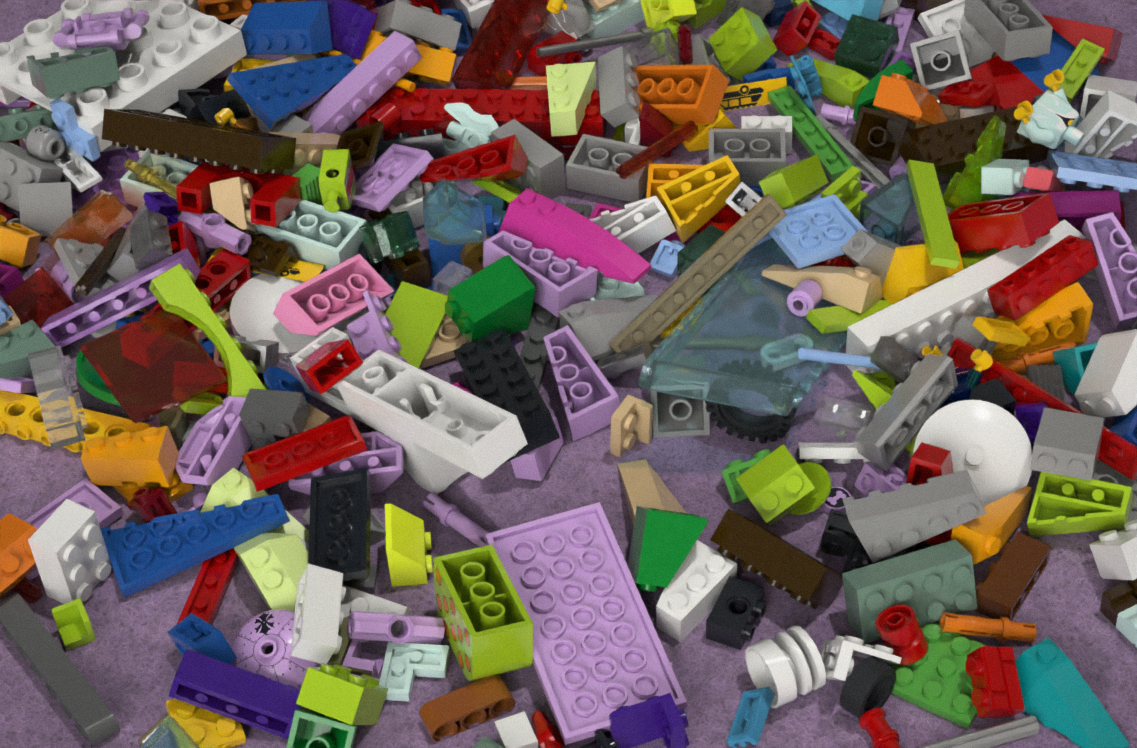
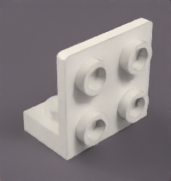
[820,635,902,681]

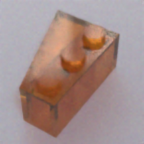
[43,190,134,259]

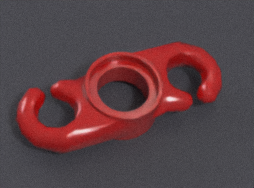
[531,709,565,748]

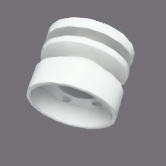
[745,626,826,708]

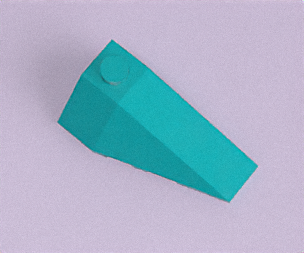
[1015,637,1130,748]

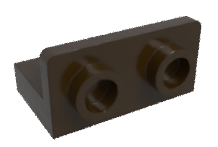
[235,233,299,277]

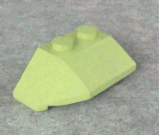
[234,533,309,612]

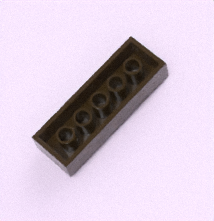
[898,103,1058,185]

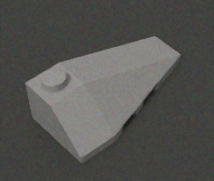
[558,295,658,361]

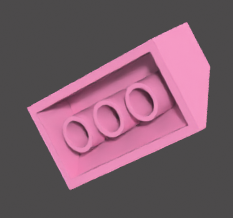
[273,254,394,336]

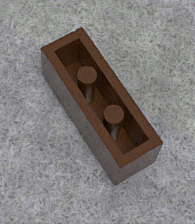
[975,532,1051,621]

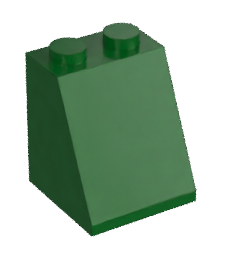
[445,255,536,342]
[628,506,708,592]

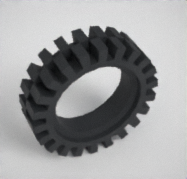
[705,362,798,444]

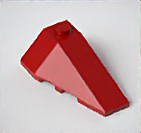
[419,135,528,183]

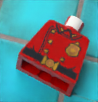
[296,339,363,394]

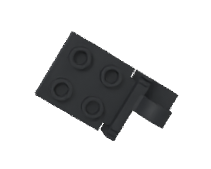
[820,509,932,573]

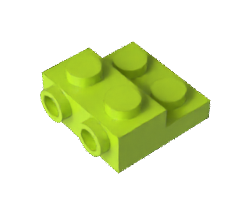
[821,166,869,222]

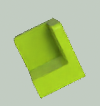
[51,598,96,651]

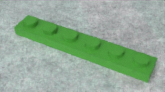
[768,85,854,182]

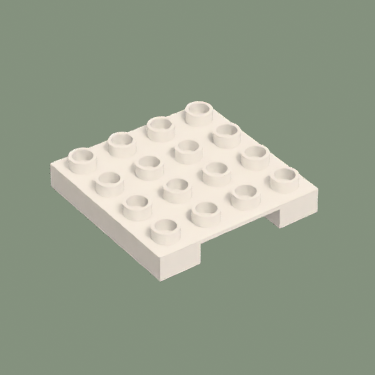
[0,0,247,152]

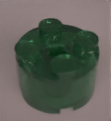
[359,211,420,264]

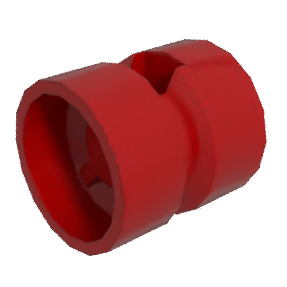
[875,604,929,665]

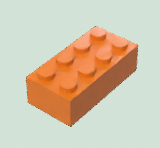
[636,65,729,124]

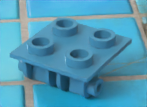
[789,55,823,116]

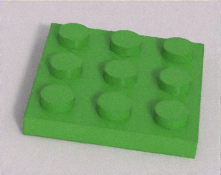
[891,622,986,729]

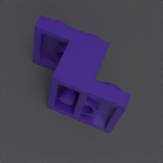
[308,0,377,59]

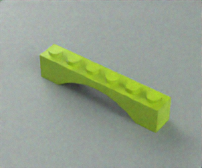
[149,263,270,397]

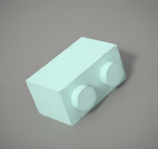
[981,159,1029,195]

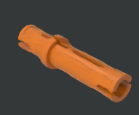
[999,340,1076,374]
[939,612,1037,643]

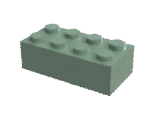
[842,539,977,644]

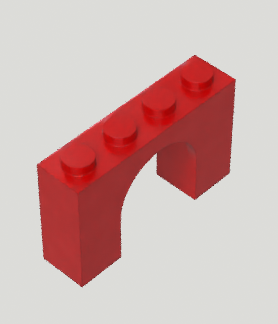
[176,162,301,227]

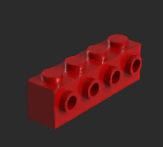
[987,235,1098,321]

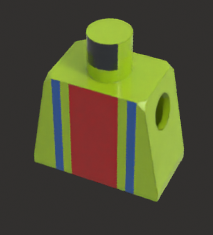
[319,149,357,212]

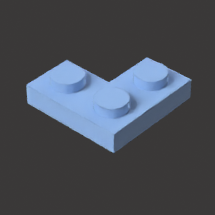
[50,98,101,161]

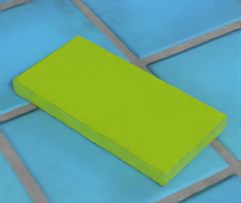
[385,281,448,369]

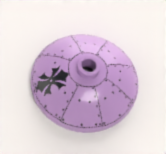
[230,609,320,690]

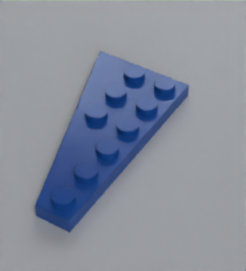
[227,54,357,129]
[100,494,290,597]

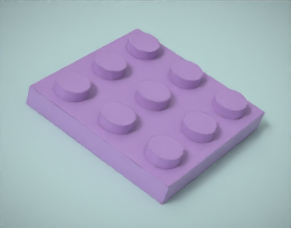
[352,144,433,212]

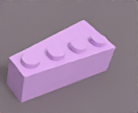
[543,325,620,441]

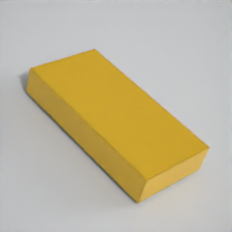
[972,316,1030,347]

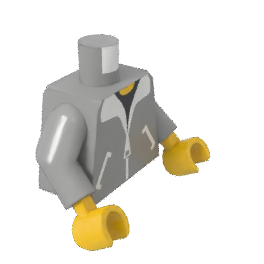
[525,0,595,54]

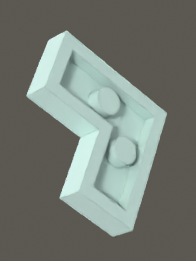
[379,642,450,702]

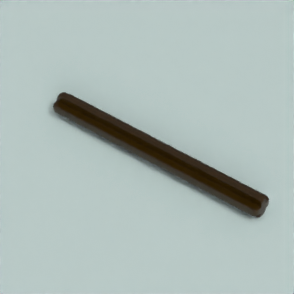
[74,226,128,296]

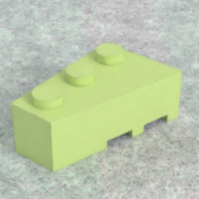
[546,62,597,137]

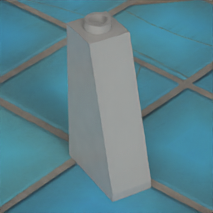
[841,229,902,288]

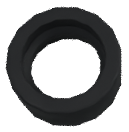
[840,656,896,719]

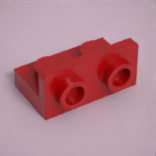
[937,80,1001,108]

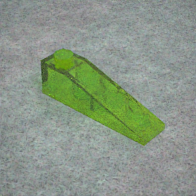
[943,115,1006,212]

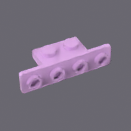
[346,290,407,363]

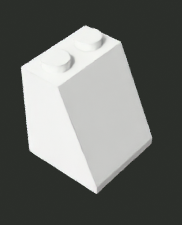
[1078,75,1137,125]
[1074,329,1137,417]

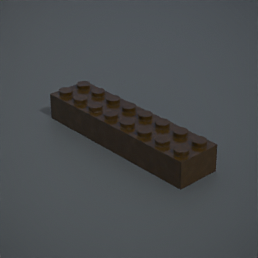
[102,109,296,174]

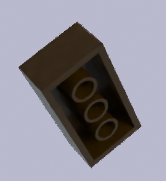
[710,508,843,610]

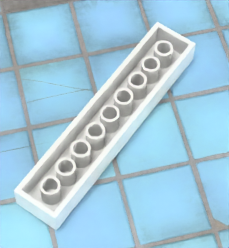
[846,220,1086,373]

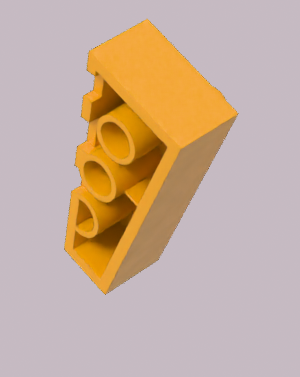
[359,30,458,86]
[990,282,1093,361]

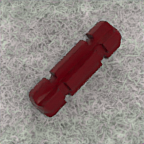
[677,24,693,65]

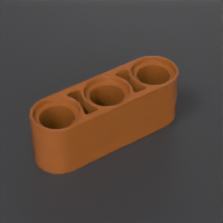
[419,675,516,742]

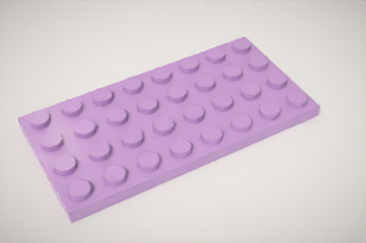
[485,502,687,745]

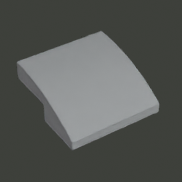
[18,182,74,237]

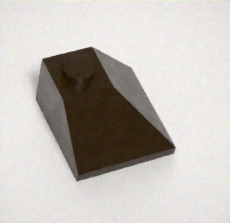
[850,106,915,167]
[333,121,384,174]

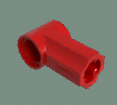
[369,103,402,140]

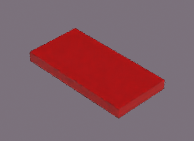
[242,415,367,492]

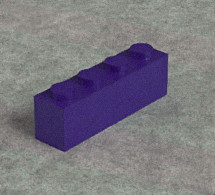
[169,649,301,739]

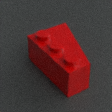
[906,442,954,546]

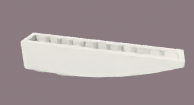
[22,107,103,193]

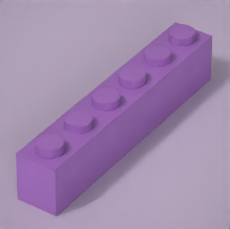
[41,248,201,349]

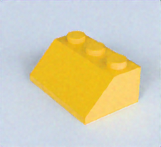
[882,241,964,305]

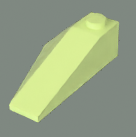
[200,468,309,544]

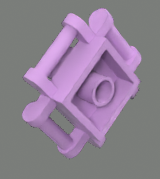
[53,7,150,51]

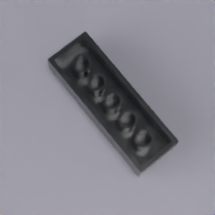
[453,328,560,462]

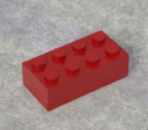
[947,193,1059,254]

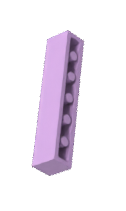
[301,31,422,135]

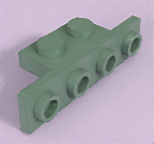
[0,104,58,142]

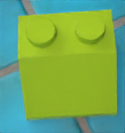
[736,444,818,526]

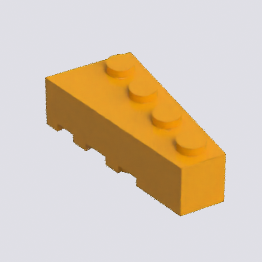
[0,215,42,269]

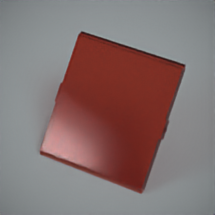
[79,310,228,423]

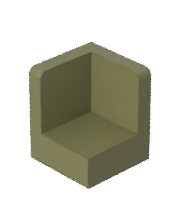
[157,405,189,450]

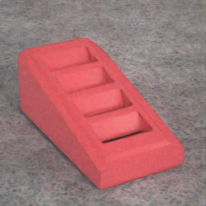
[1023,167,1063,192]

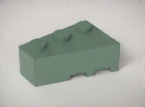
[0,320,64,379]

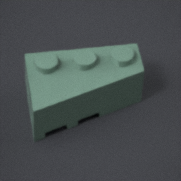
[26,45,120,99]

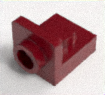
[127,487,178,523]

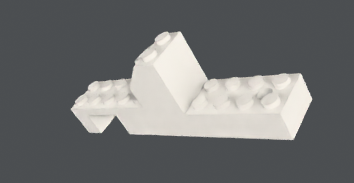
[290,327,528,494]

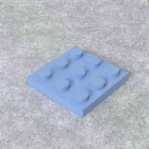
[768,194,868,269]

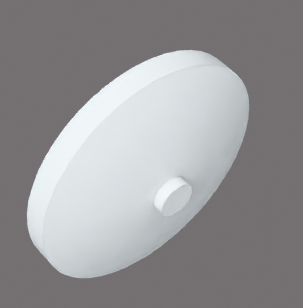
[230,274,335,360]
[912,400,1033,506]

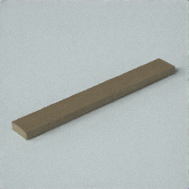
[608,194,787,353]

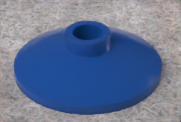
[263,366,311,404]

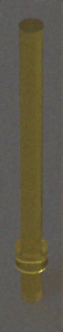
[124,159,244,232]

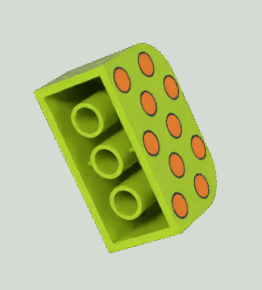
[433,545,533,681]

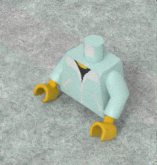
[1014,69,1085,149]

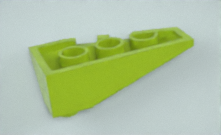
[786,58,870,109]

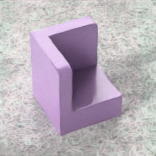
[342,639,385,679]

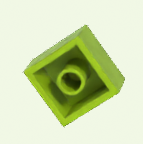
[708,7,777,81]
[296,663,389,725]

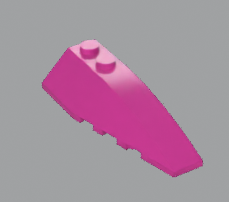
[498,188,651,284]

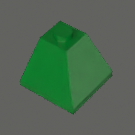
[286,707,357,748]

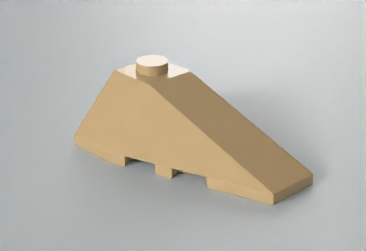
[761,264,883,314]
[618,459,687,528]

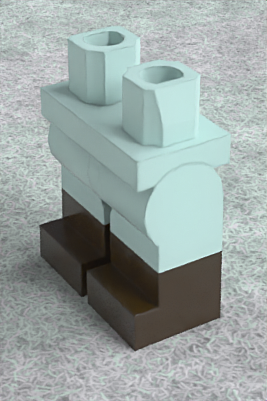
[1100,579,1137,648]

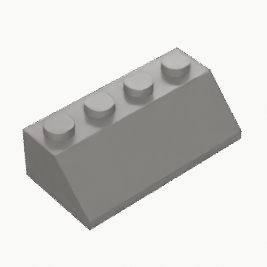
[855,354,958,472]

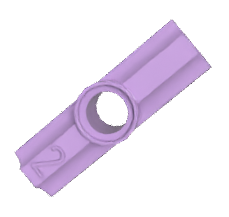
[178,211,252,256]
[347,611,445,645]

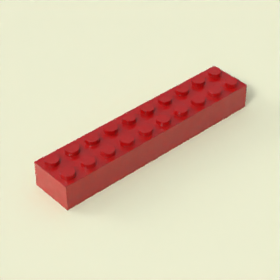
[356,88,607,145]

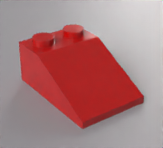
[1042,15,1123,65]

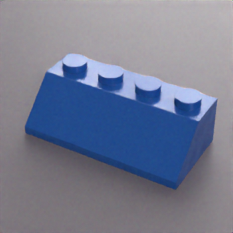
[241,1,332,55]

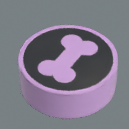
[822,487,851,513]

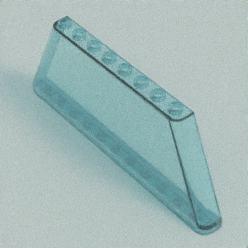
[637,238,847,416]

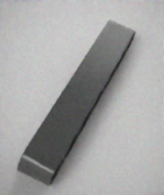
[0,592,121,748]

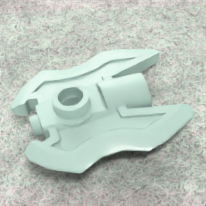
[442,103,499,156]

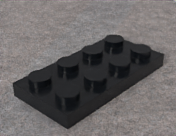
[308,468,371,581]

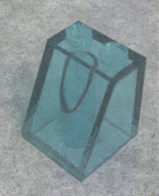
[859,172,920,246]

